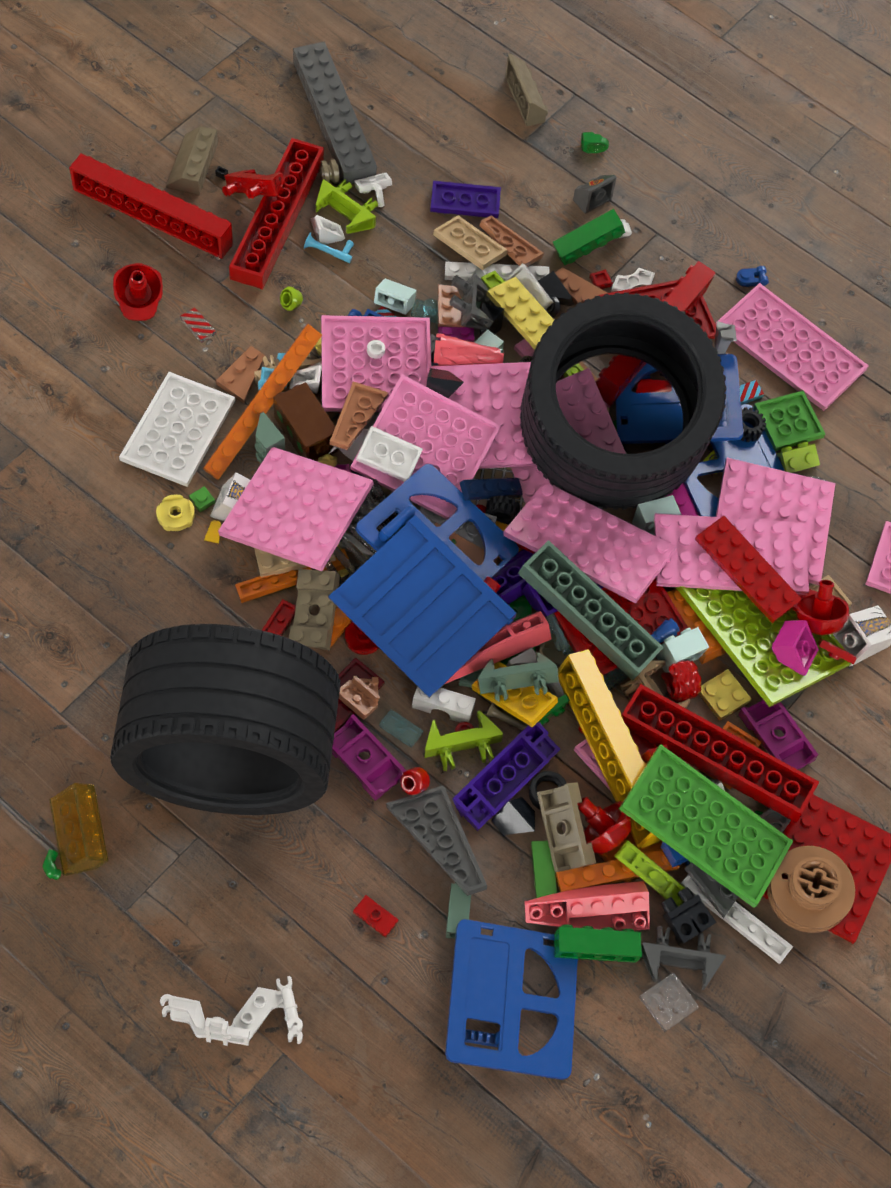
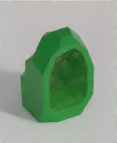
[581,132,609,154]

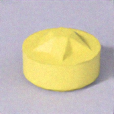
[318,454,337,467]

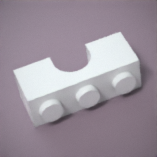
[412,686,476,722]

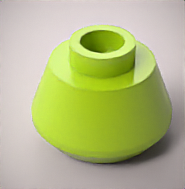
[280,286,303,311]

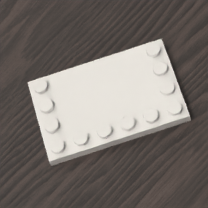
[119,372,235,487]

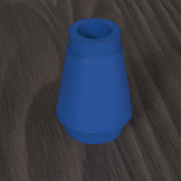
[651,618,680,643]

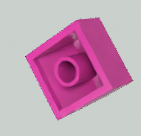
[772,620,819,676]

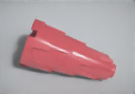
[433,333,504,366]

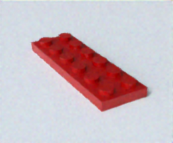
[695,516,802,624]

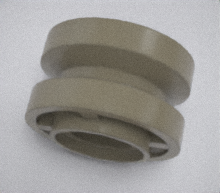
[320,159,340,184]

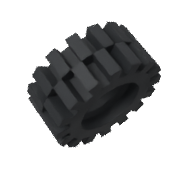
[741,407,766,442]
[486,496,521,525]

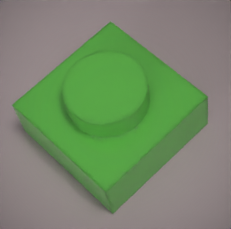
[189,486,215,512]

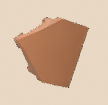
[339,676,380,720]

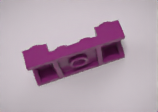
[738,700,818,770]
[332,714,406,801]

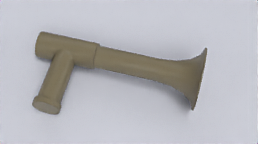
[486,703,528,731]

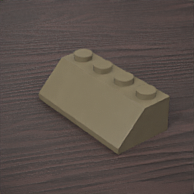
[505,54,548,126]
[166,126,218,195]

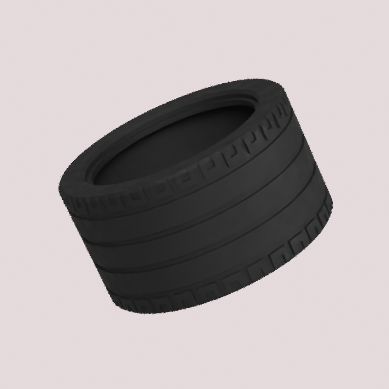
[520,293,726,510]
[110,624,341,815]

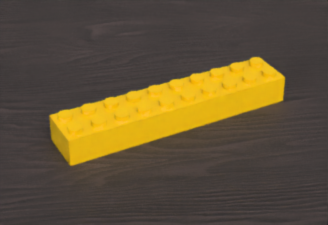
[558,649,661,849]

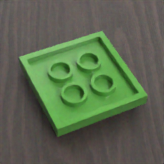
[753,391,825,451]

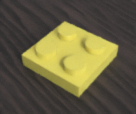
[699,669,751,721]

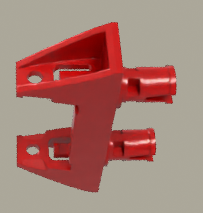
[222,169,285,199]

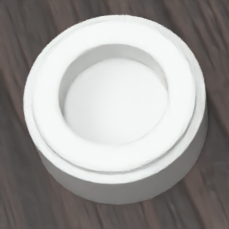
[367,340,385,359]

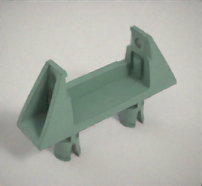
[478,652,559,702]

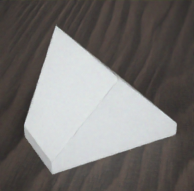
[310,215,345,245]
[290,361,322,394]

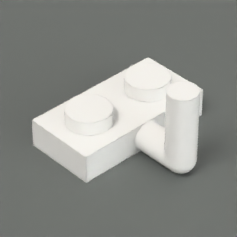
[354,173,392,207]

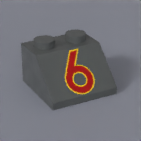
[573,175,617,214]

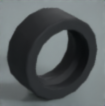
[529,771,567,810]

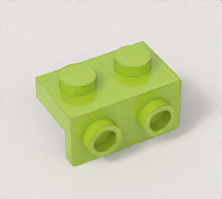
[776,441,820,473]

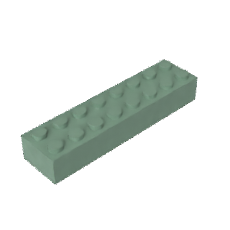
[518,540,664,681]

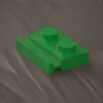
[538,694,570,726]

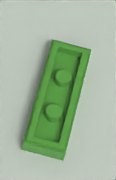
[531,841,557,898]

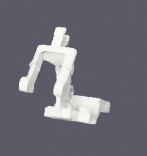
[160,976,303,1046]

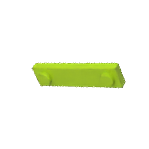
[614,840,685,906]

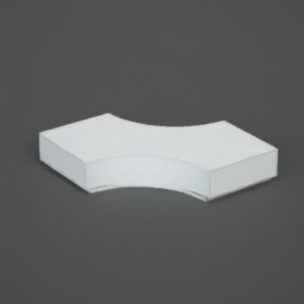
[611,268,655,292]

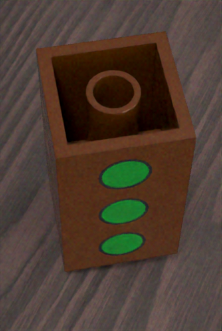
[273,382,339,461]

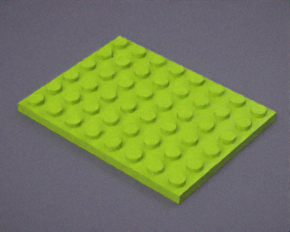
[676,586,851,707]

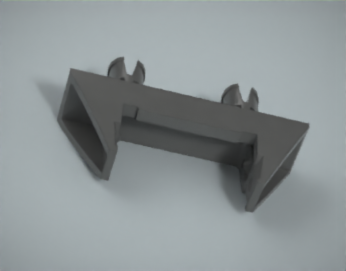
[449,273,493,329]
[641,926,726,990]

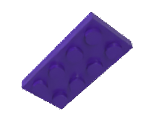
[430,181,501,218]

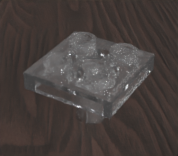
[639,972,699,1032]

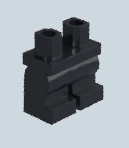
[661,887,717,945]

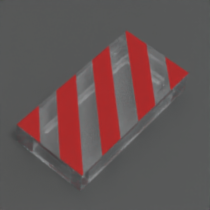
[180,307,216,343]

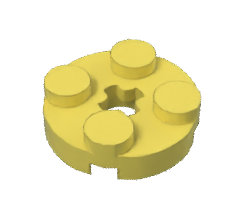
[156,494,195,531]

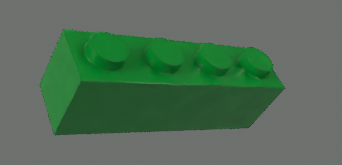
[553,209,625,266]
[554,925,642,963]

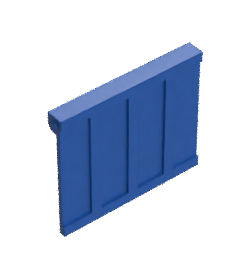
[328,515,516,698]

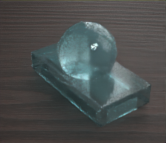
[411,298,438,323]

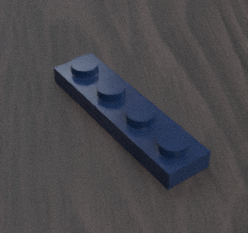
[459,478,523,500]

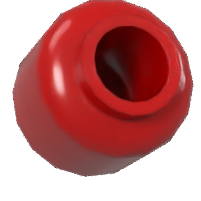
[400,767,430,795]

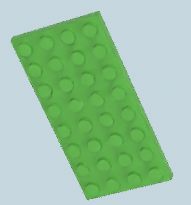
[619,744,793,908]

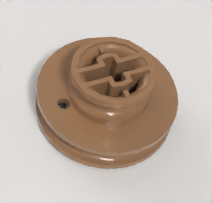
[767,846,855,933]

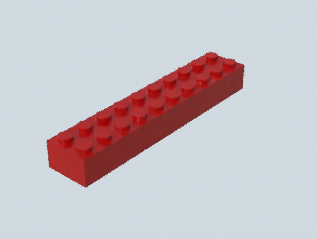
[229,138,324,290]
[69,153,233,259]
[595,261,716,406]
[621,684,819,823]

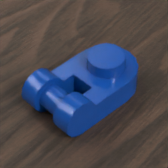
[736,266,769,287]

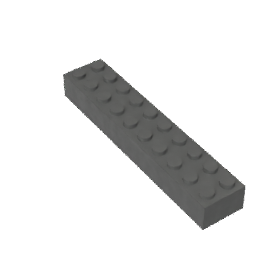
[293,41,377,185]

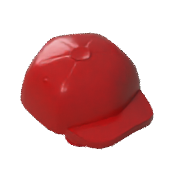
[113,263,163,321]
[792,580,849,635]
[577,797,632,854]

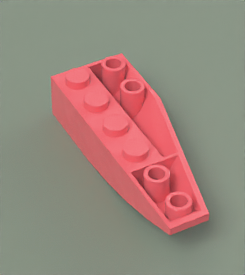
[445,611,552,684]
[524,881,650,931]

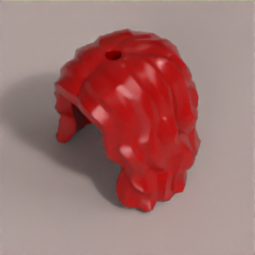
[661,660,702,703]

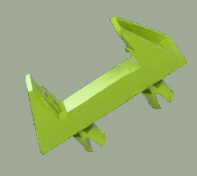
[316,179,378,234]
[424,710,503,771]

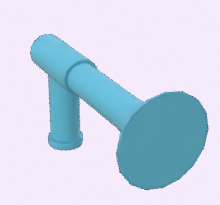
[304,232,354,263]

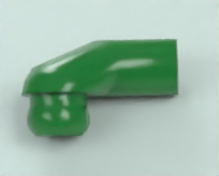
[43,849,62,880]

